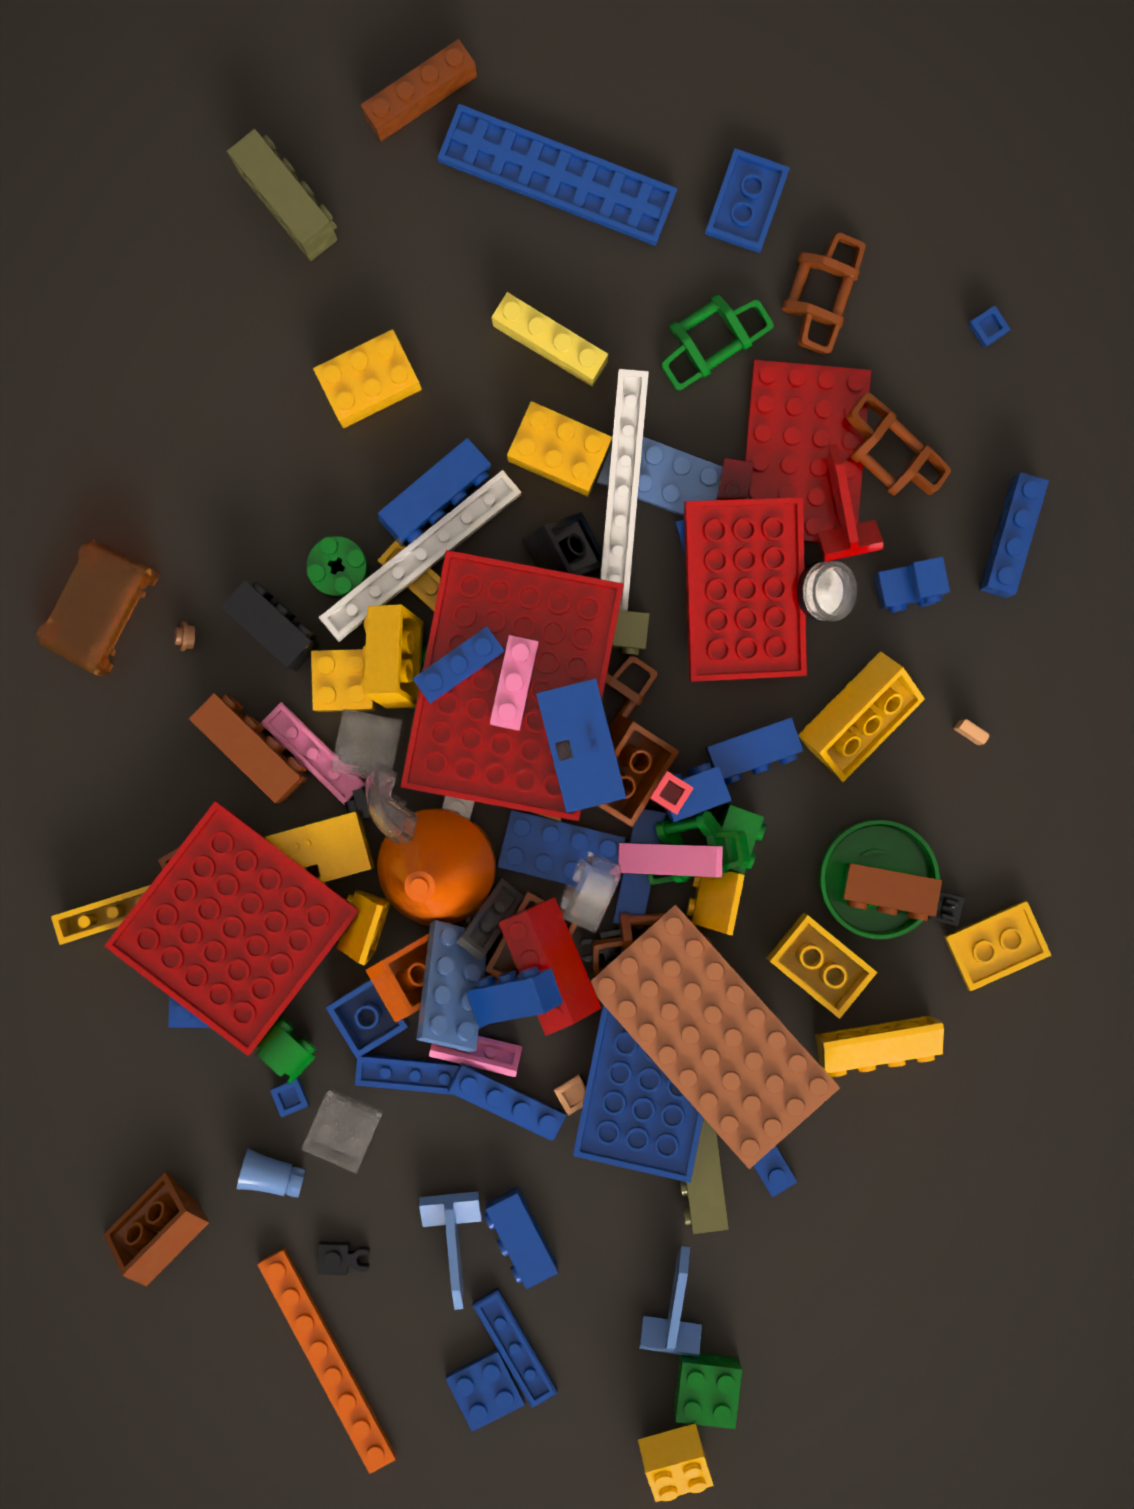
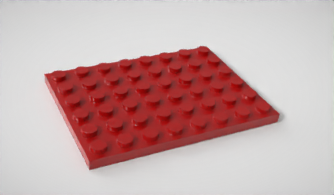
[401,550,624,821]

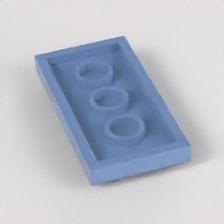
[597,437,722,517]
[416,920,486,1052]

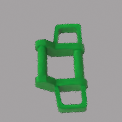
[660,293,774,391]
[648,811,751,885]

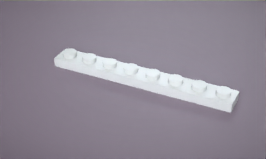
[601,369,649,611]
[319,470,521,642]

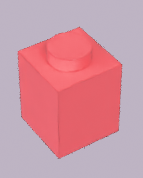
[649,771,694,815]

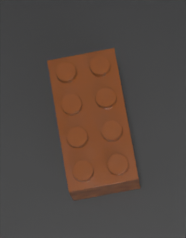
[189,693,309,803]

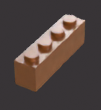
[360,39,477,142]

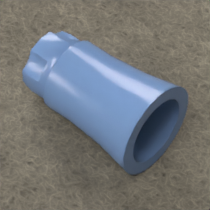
[236,1148,306,1198]

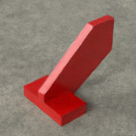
[817,444,883,562]

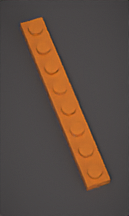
[257,1247,397,1474]

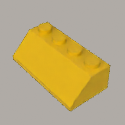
[798,651,925,782]
[815,1015,944,1077]

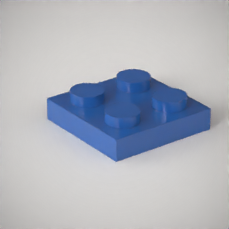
[445,1349,525,1432]

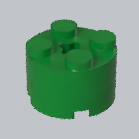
[307,536,370,600]
[256,1015,317,1084]

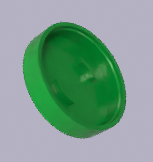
[817,820,940,939]

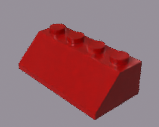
[498,897,602,1036]

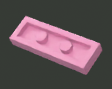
[490,635,539,731]
[429,1036,523,1077]

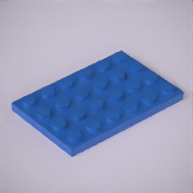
[573,1005,703,1183]

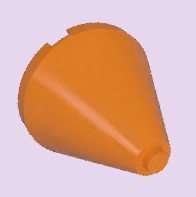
[377,808,496,926]

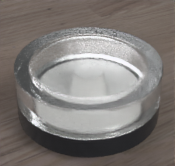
[797,561,857,621]

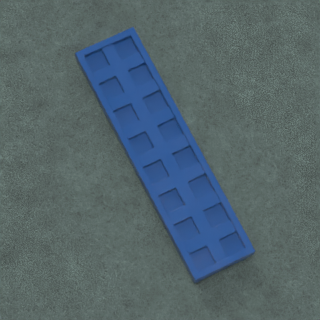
[437,104,678,246]

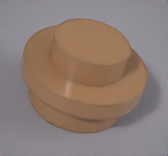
[174,622,195,651]

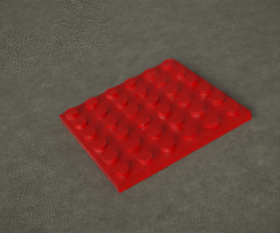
[104,801,359,1057]

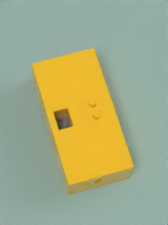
[265,811,375,882]

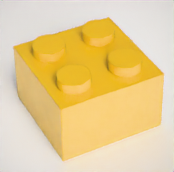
[311,649,376,712]
[638,1423,713,1502]

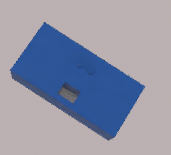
[536,678,626,813]

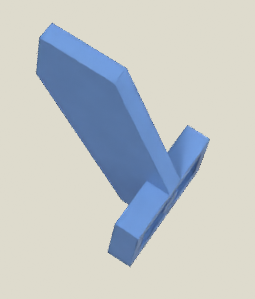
[419,1191,482,1310]
[639,1246,702,1358]

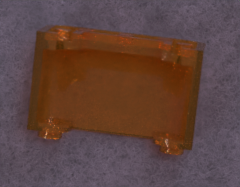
[37,540,160,678]

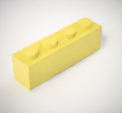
[492,292,608,387]

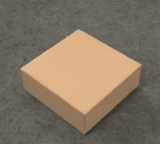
[953,719,990,745]
[554,1074,586,1116]

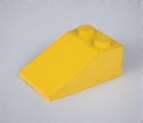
[686,869,745,936]
[337,890,390,965]

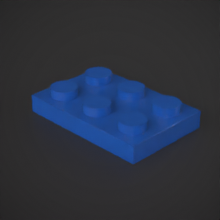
[705,148,790,254]

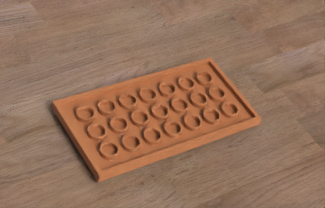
[591,905,840,1169]

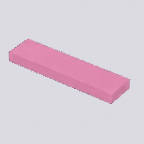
[261,702,366,805]
[618,843,723,877]

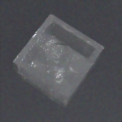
[331,709,402,783]
[560,851,621,933]
[301,1088,384,1173]

